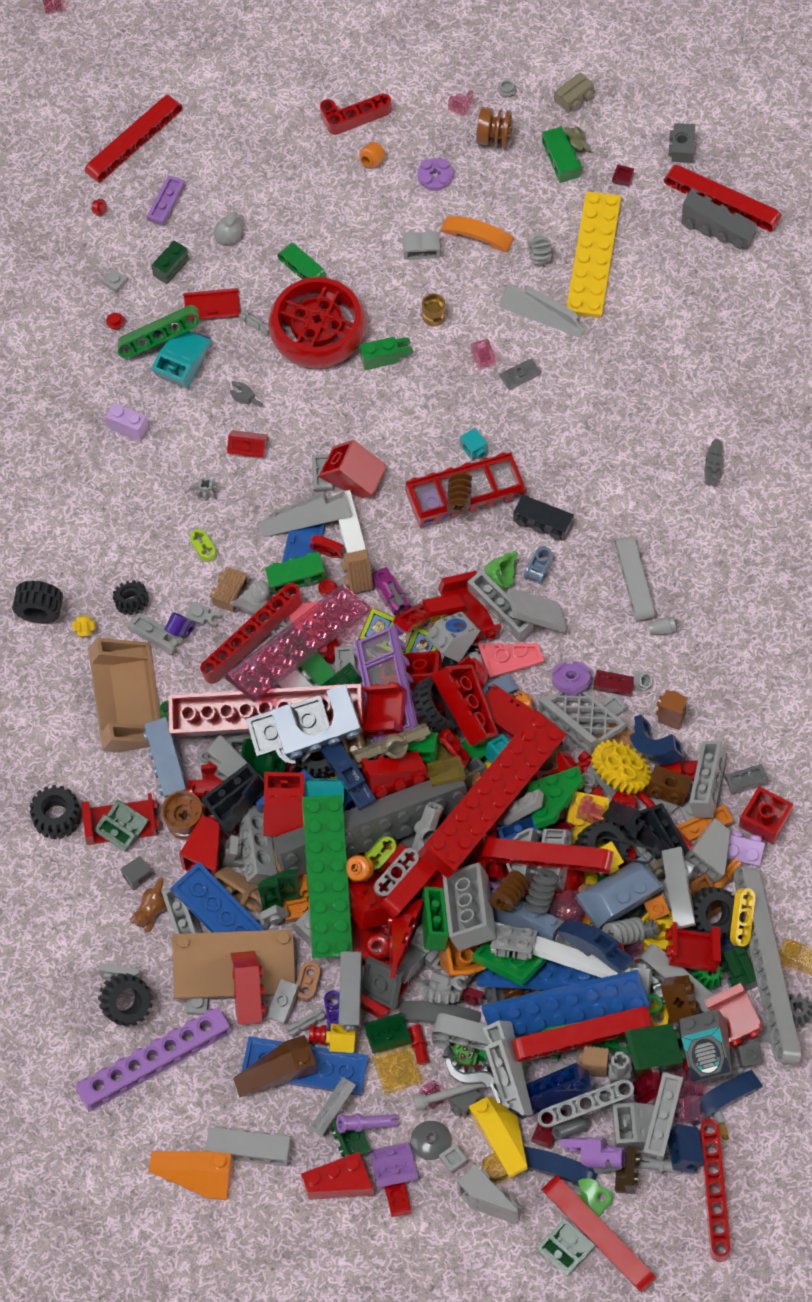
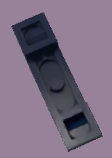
[683,1070,763,1127]
[523,1146,597,1187]

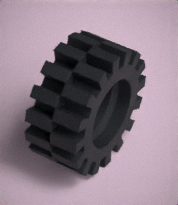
[112,580,149,615]

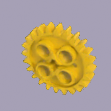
[591,739,652,794]

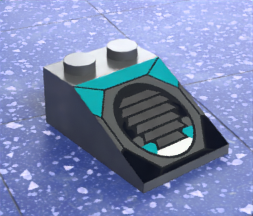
[680,1009,732,1083]

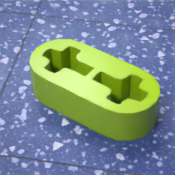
[190,529,216,562]
[365,836,396,870]

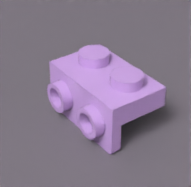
[727,830,766,866]

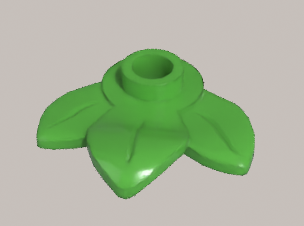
[576,1178,612,1217]

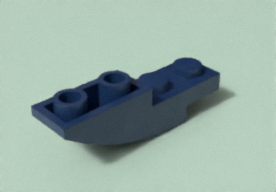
[320,743,376,810]
[557,919,634,974]

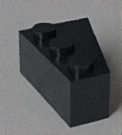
[201,762,264,835]
[635,803,689,860]

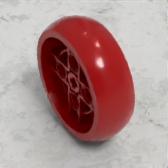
[268,277,367,369]

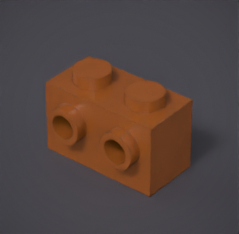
[656,690,688,730]

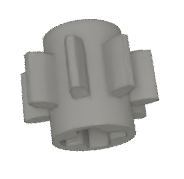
[194,476,218,500]

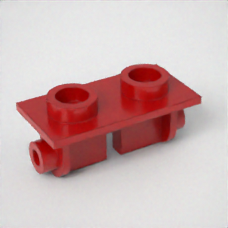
[187,779,224,799]

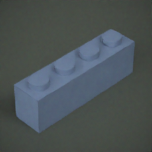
[143,717,189,798]
[491,888,564,942]

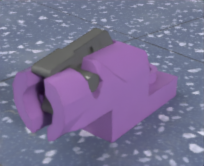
[560,1137,626,1173]

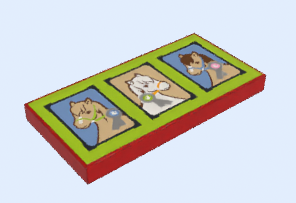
[358,607,437,654]

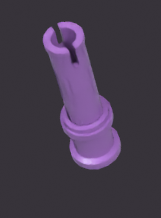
[336,1113,399,1133]

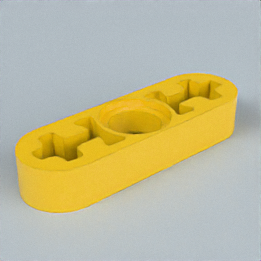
[730,888,756,947]

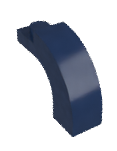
[629,714,684,765]

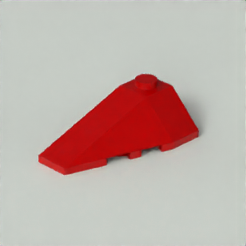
[387,899,424,979]

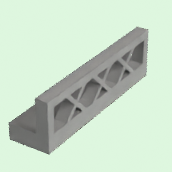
[643,1072,683,1161]

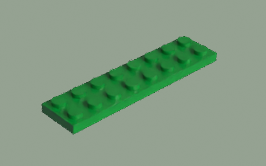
[302,795,352,958]

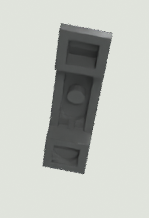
[399,1001,481,1024]

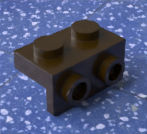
[615,1146,641,1194]

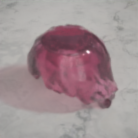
[549,890,585,926]

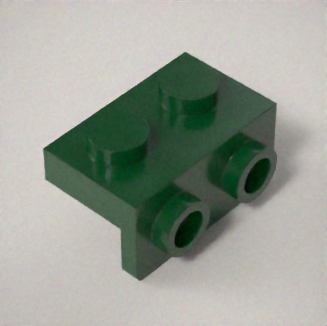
[364,1013,411,1054]
[331,1115,373,1158]

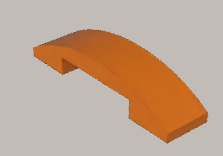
[440,216,514,253]

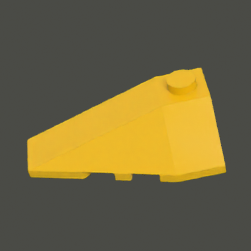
[469,1097,528,1178]

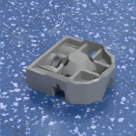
[506,828,573,891]

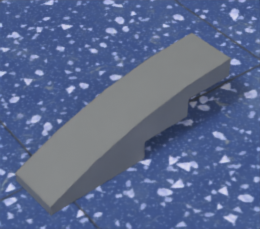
[662,847,696,929]

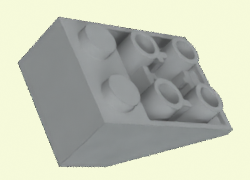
[612,1103,675,1151]
[457,1165,518,1225]

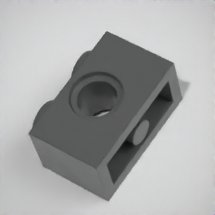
[668,123,695,163]

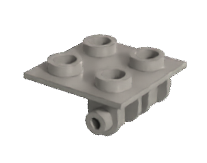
[490,925,538,961]

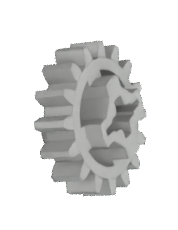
[417,978,462,1005]

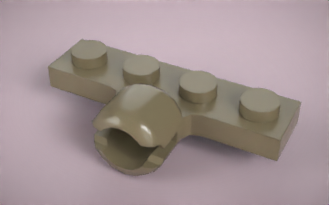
[351,723,431,764]

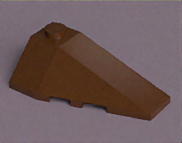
[233,1035,317,1098]

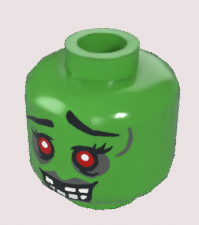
[450,1043,478,1068]

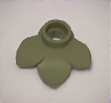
[564,126,591,152]

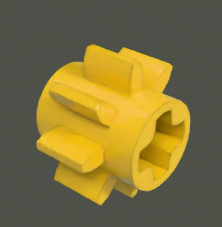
[72,615,96,636]

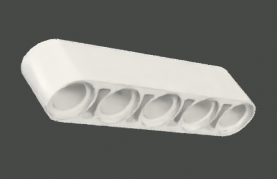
[331,490,366,553]

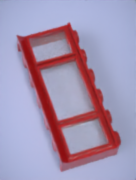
[405,452,527,528]

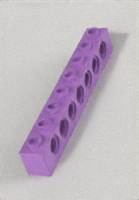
[75,1007,231,1112]

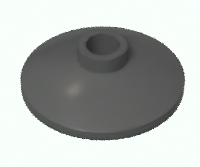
[410,1121,452,1160]

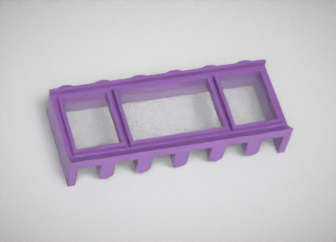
[354,623,419,742]

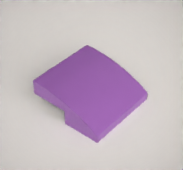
[370,1142,418,1188]

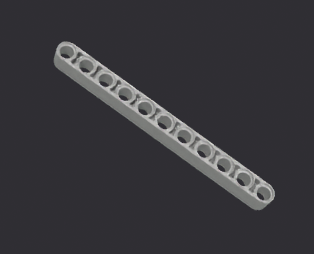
[734,866,801,1064]

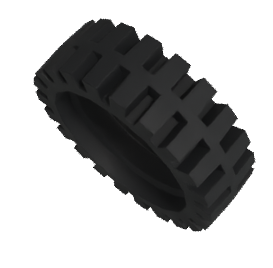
[413,676,459,733]

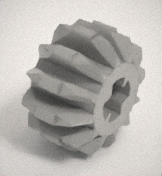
[527,234,551,264]

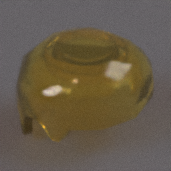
[481,1153,509,1183]

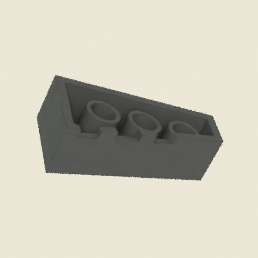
[681,188,757,250]

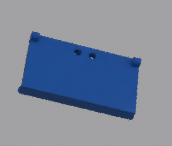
[282,523,325,562]

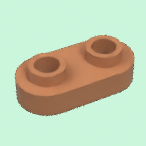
[297,961,320,1001]

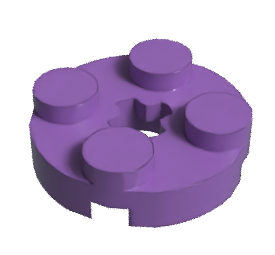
[417,158,453,191]
[552,661,591,696]

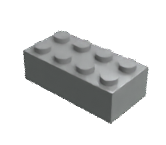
[442,862,496,951]

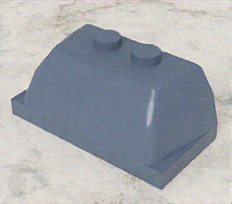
[575,856,664,929]

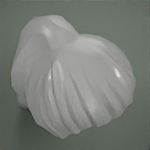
[213,212,244,245]
[230,580,270,614]

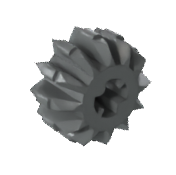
[789,993,812,1028]

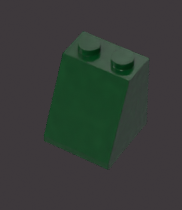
[625,1024,686,1079]

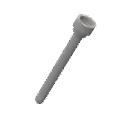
[412,1083,486,1111]

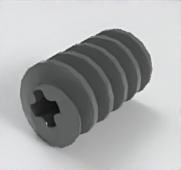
[524,868,559,913]

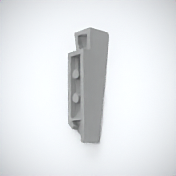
[499,283,587,338]
[257,491,351,537]
[203,735,264,806]
[483,1020,533,1116]

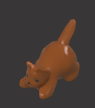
[130,877,168,932]

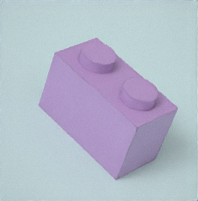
[105,403,148,441]

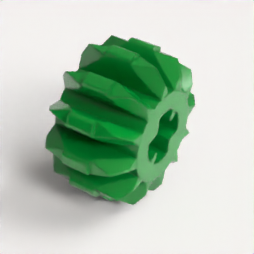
[689,966,724,989]

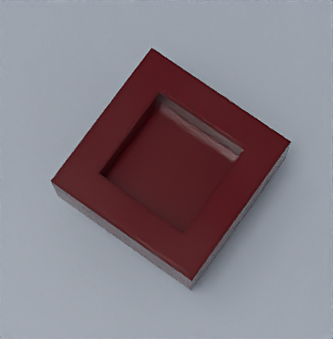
[612,164,634,187]
[462,987,484,1006]

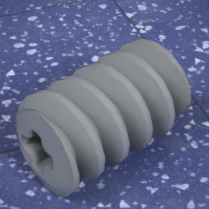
[602,917,645,946]

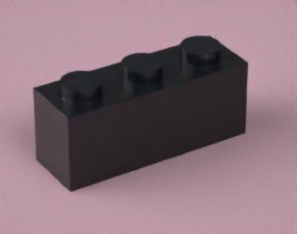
[513,494,574,541]

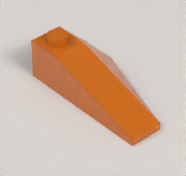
[438,937,492,976]
[148,1151,233,1200]

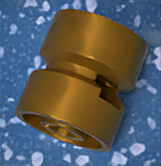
[422,293,446,327]

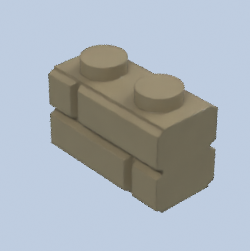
[554,72,594,113]

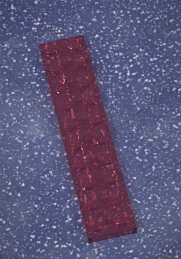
[225,584,371,702]

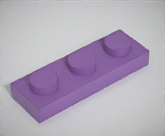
[146,175,185,225]

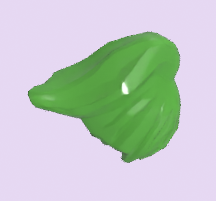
[484,550,518,590]

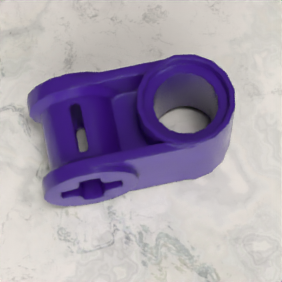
[164,612,195,637]
[324,990,340,1031]

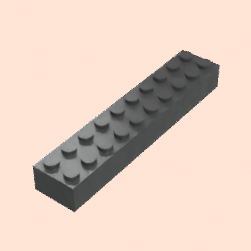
[272,770,467,876]

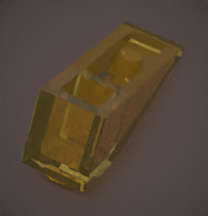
[778,937,812,976]

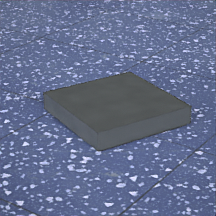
[361,956,403,1009]

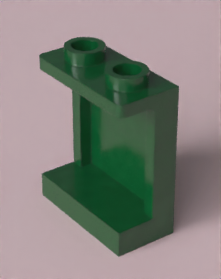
[241,738,286,791]

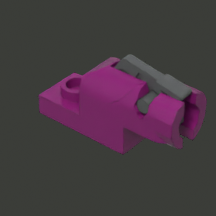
[371,567,411,616]

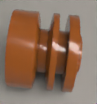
[476,107,513,148]
[161,790,207,841]

